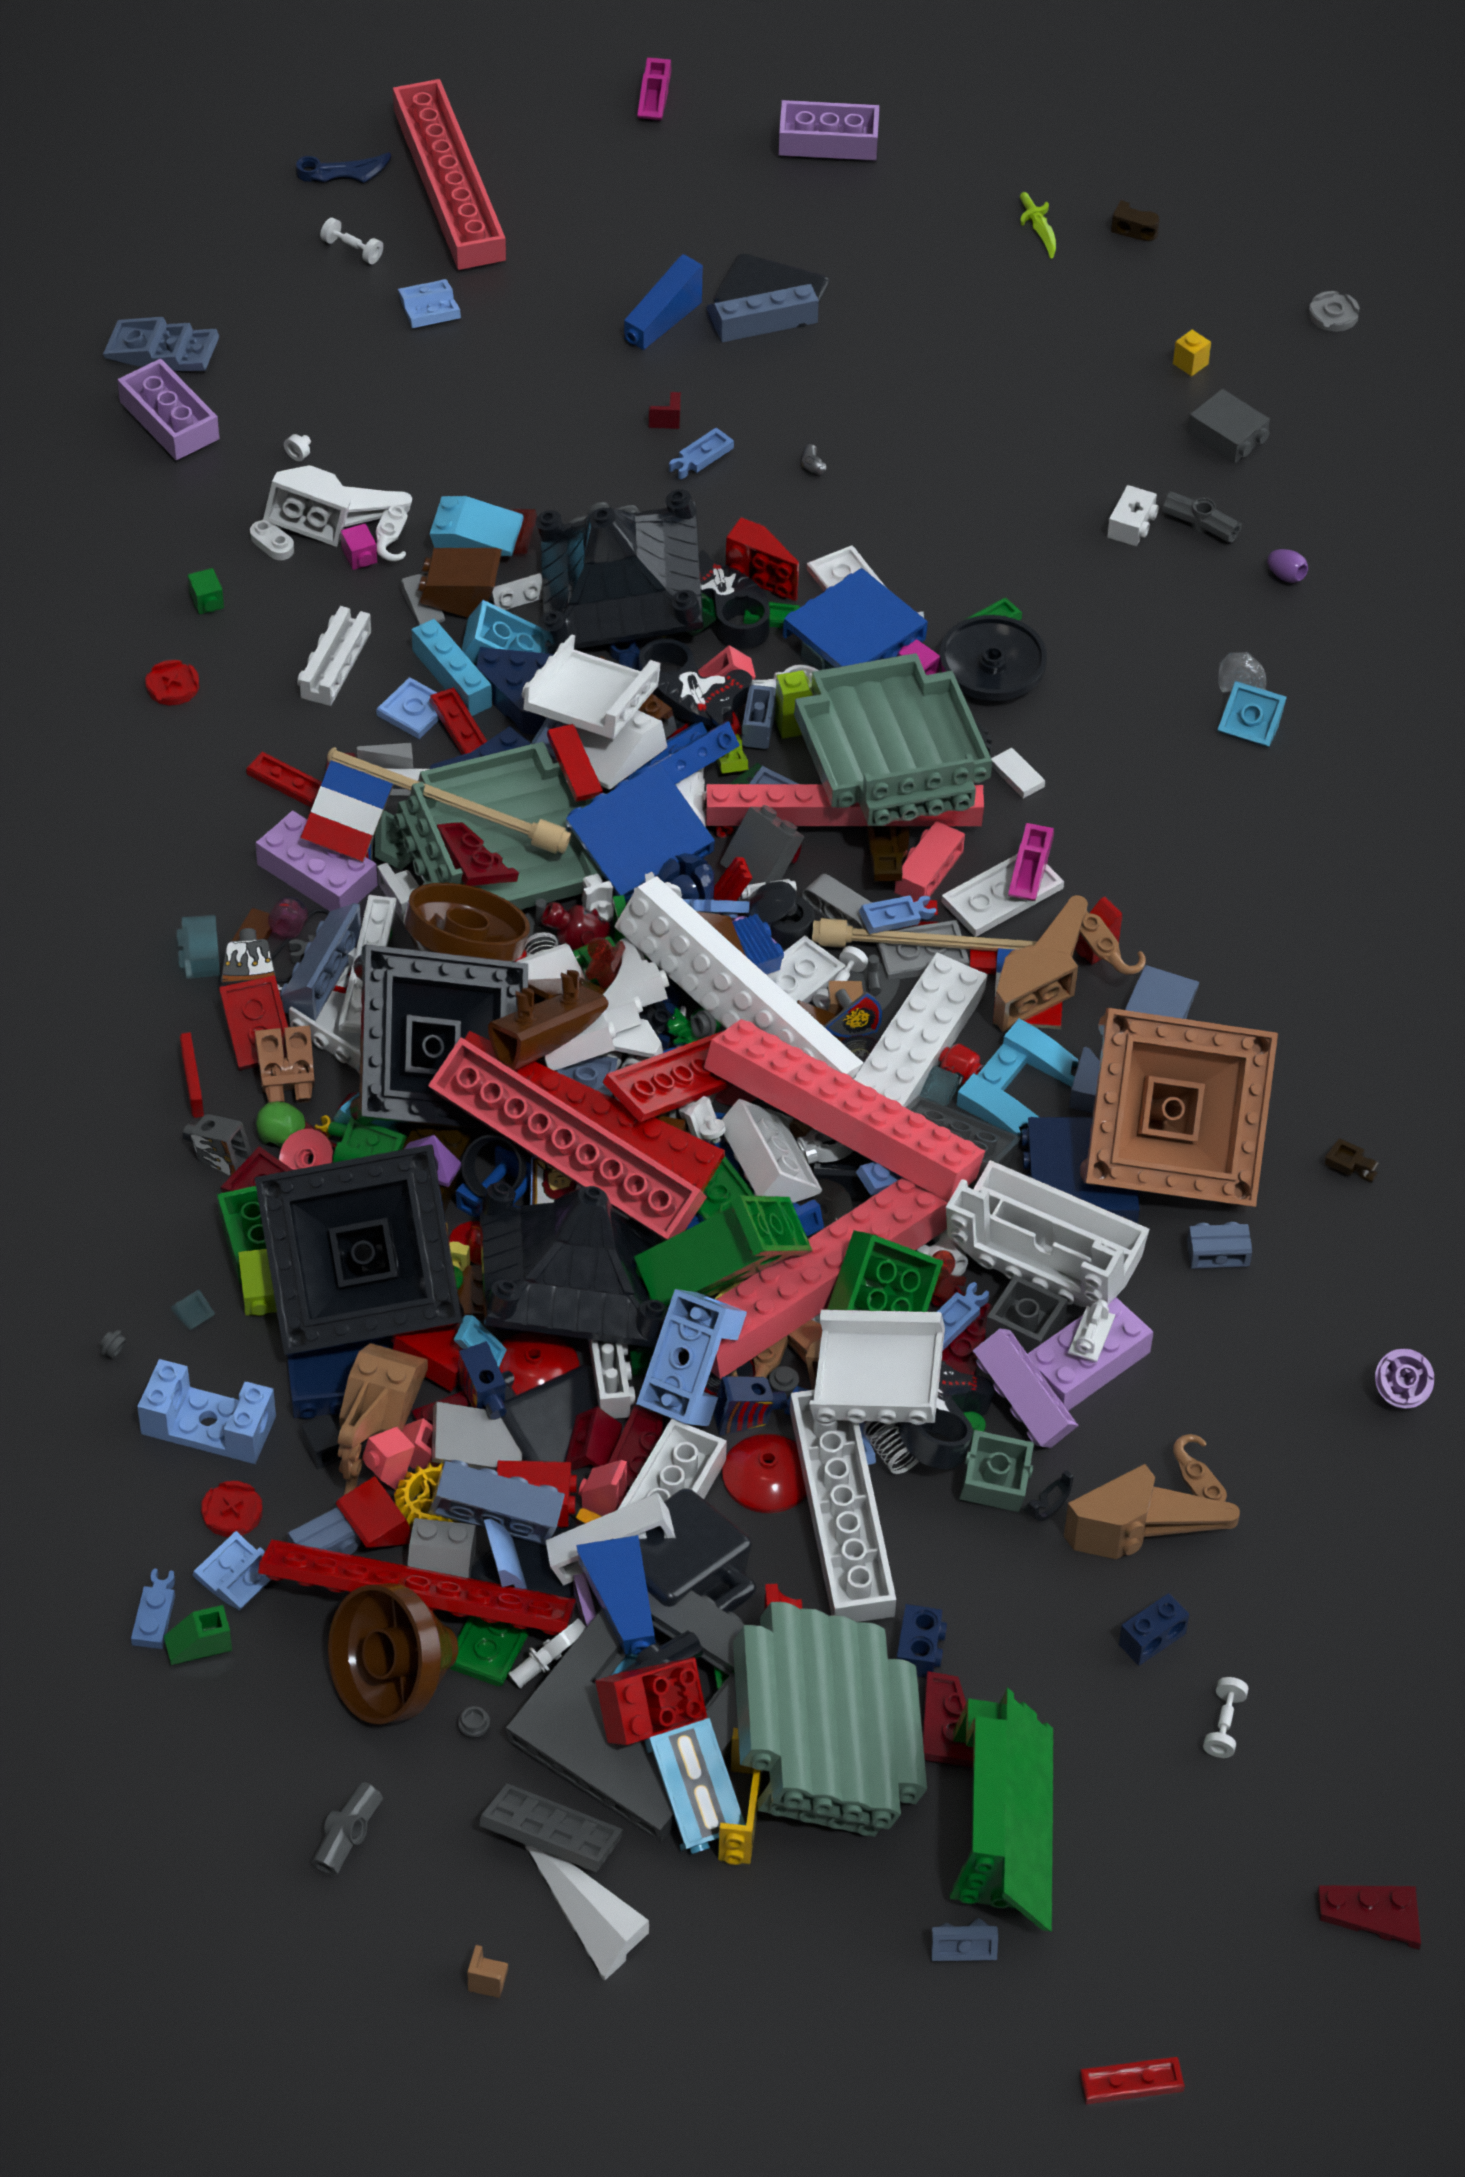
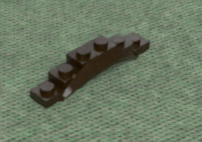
[866,826,909,881]

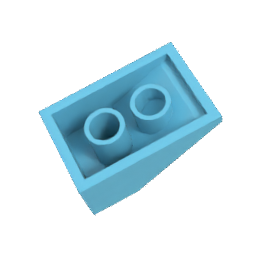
[430,496,524,556]
[462,600,549,664]

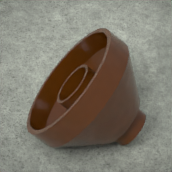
[403,883,530,962]
[328,1583,458,1724]

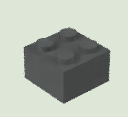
[985,1275,1068,1354]

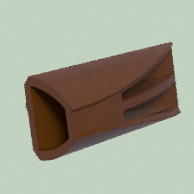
[487,970,609,1071]

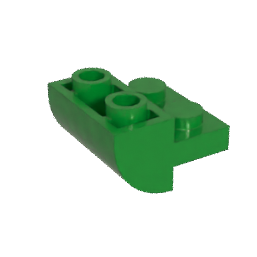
[333,1116,407,1163]

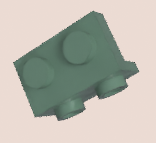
[375,810,415,870]

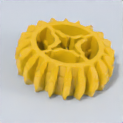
[394,1462,466,1531]

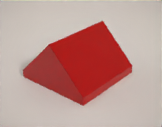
[335,1476,412,1548]

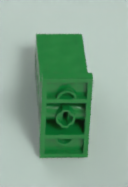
[634,1196,812,1308]

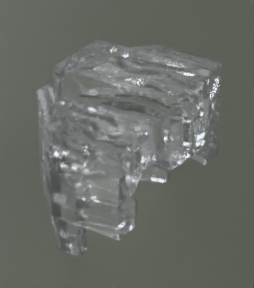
[1218,652,1266,692]

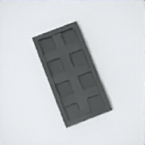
[479,1783,623,1872]

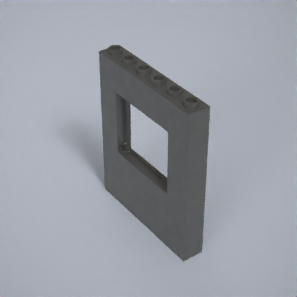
[506,1590,744,1843]

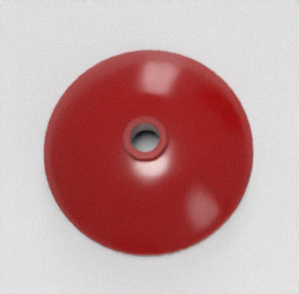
[499,1331,580,1395]
[722,1434,807,1513]

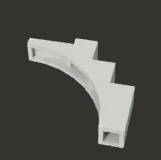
[543,938,669,1071]

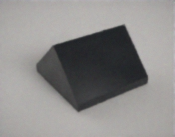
[813,1161,872,1202]

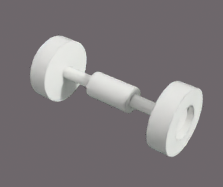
[320,218,383,264]
[813,946,868,1011]
[1203,1677,1249,1758]

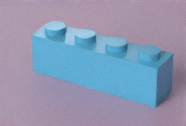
[412,618,492,716]

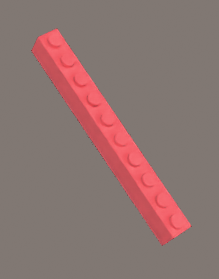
[706,784,984,826]

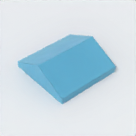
[1217,681,1287,747]

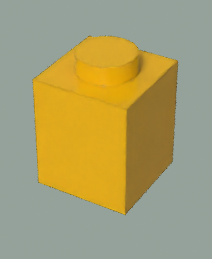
[1173,329,1211,376]

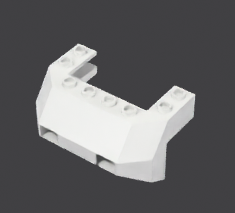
[946,1160,1150,1307]

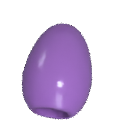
[1267,549,1308,583]

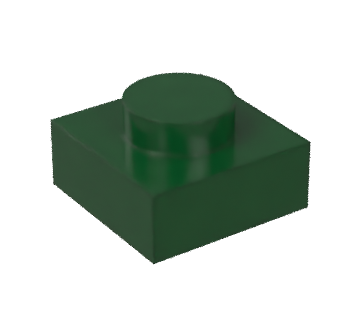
[629,1345,655,1376]

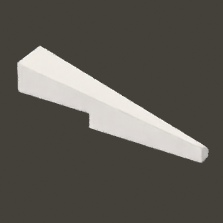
[525,1845,649,1980]

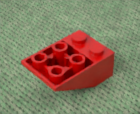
[726,517,799,602]
[595,1657,707,1745]

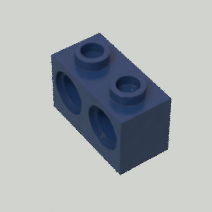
[1119,1593,1189,1666]
[897,1604,947,1678]

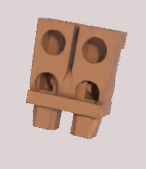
[254,1025,315,1103]

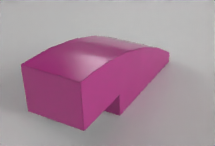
[637,57,672,120]
[1008,823,1054,901]

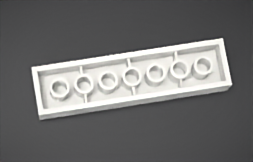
[854,952,987,1107]
[790,1390,896,1622]

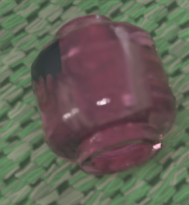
[268,897,308,938]

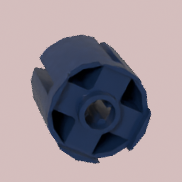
[659,853,714,912]

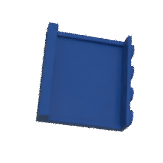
[783,568,928,668]
[566,763,715,903]

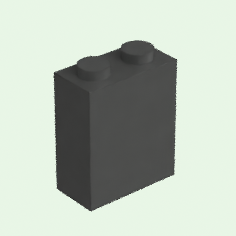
[1187,389,1270,463]
[720,805,804,885]

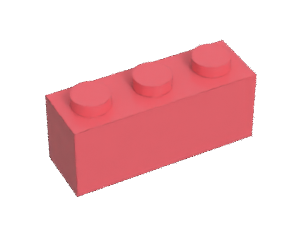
[894,821,965,900]

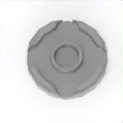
[1309,291,1360,332]

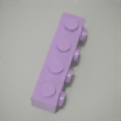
[973,1328,1078,1448]

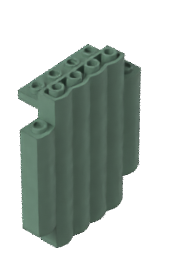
[794,653,992,826]
[394,742,604,910]
[733,1602,927,1837]

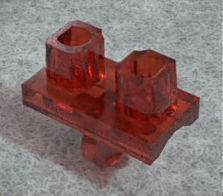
[585,937,626,989]
[932,1250,967,1299]

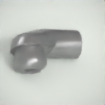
[801,444,827,476]

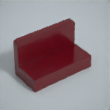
[566,1406,622,1471]

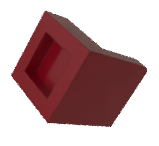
[649,392,681,429]

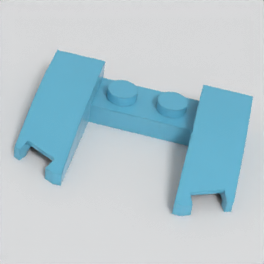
[957,1018,1078,1136]

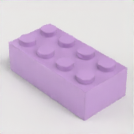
[779,100,879,160]
[117,358,220,460]
[256,811,378,911]
[1028,1297,1153,1411]

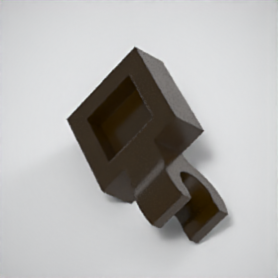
[1325,1138,1379,1183]

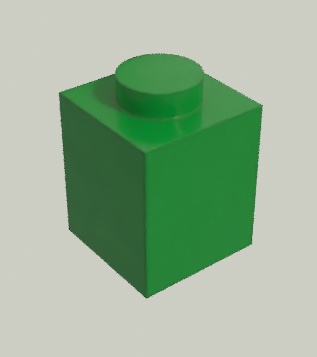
[187,568,224,615]

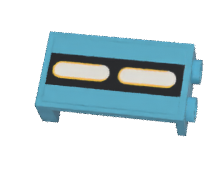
[644,1718,745,1854]

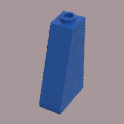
[624,254,703,350]
[576,1535,656,1655]

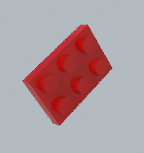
[219,975,288,1070]

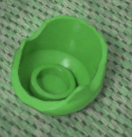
[256,1101,305,1147]

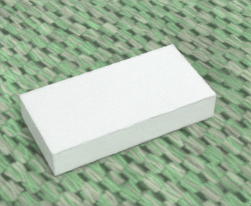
[991,747,1045,799]

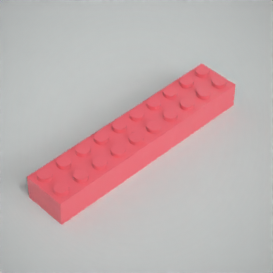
[393,79,506,270]
[704,1019,985,1202]
[428,1037,707,1241]
[684,1177,947,1380]

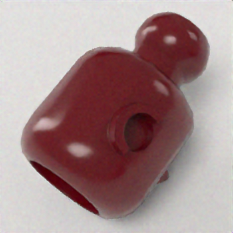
[541,902,611,951]

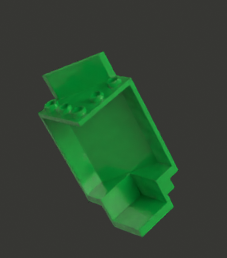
[949,1687,1053,1932]

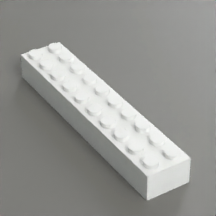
[614,876,863,1079]

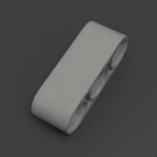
[802,874,872,929]

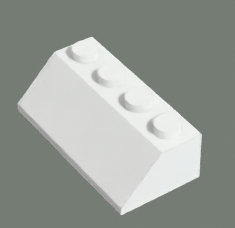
[722,1099,822,1203]
[618,1418,727,1510]

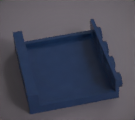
[1021,1117,1139,1223]
[287,1336,414,1418]

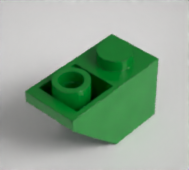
[164,1605,232,1665]

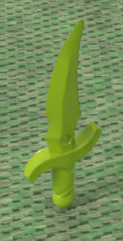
[1020,192,1056,259]

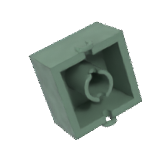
[959,1430,1034,1512]

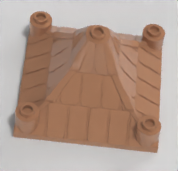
[1080,1008,1278,1207]

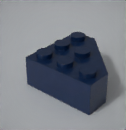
[476,647,554,735]

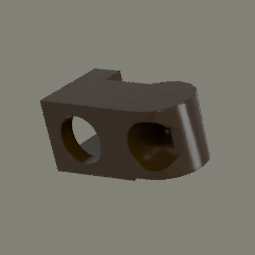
[1111,200,1160,241]

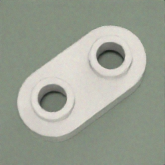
[250,520,294,560]

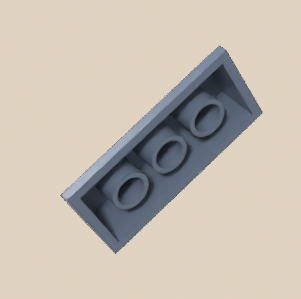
[707,284,819,342]
[280,903,361,1021]
[428,1460,565,1546]

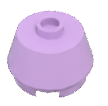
[1375,1349,1434,1408]

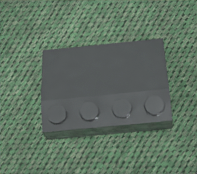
[905,1096,1022,1189]

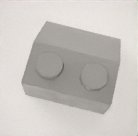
[408,1518,477,1578]

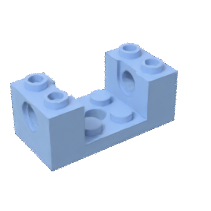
[636,1289,747,1426]
[137,1359,276,1464]

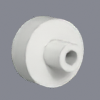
[284,434,311,462]

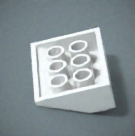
[551,710,667,790]

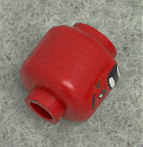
[938,1043,983,1086]

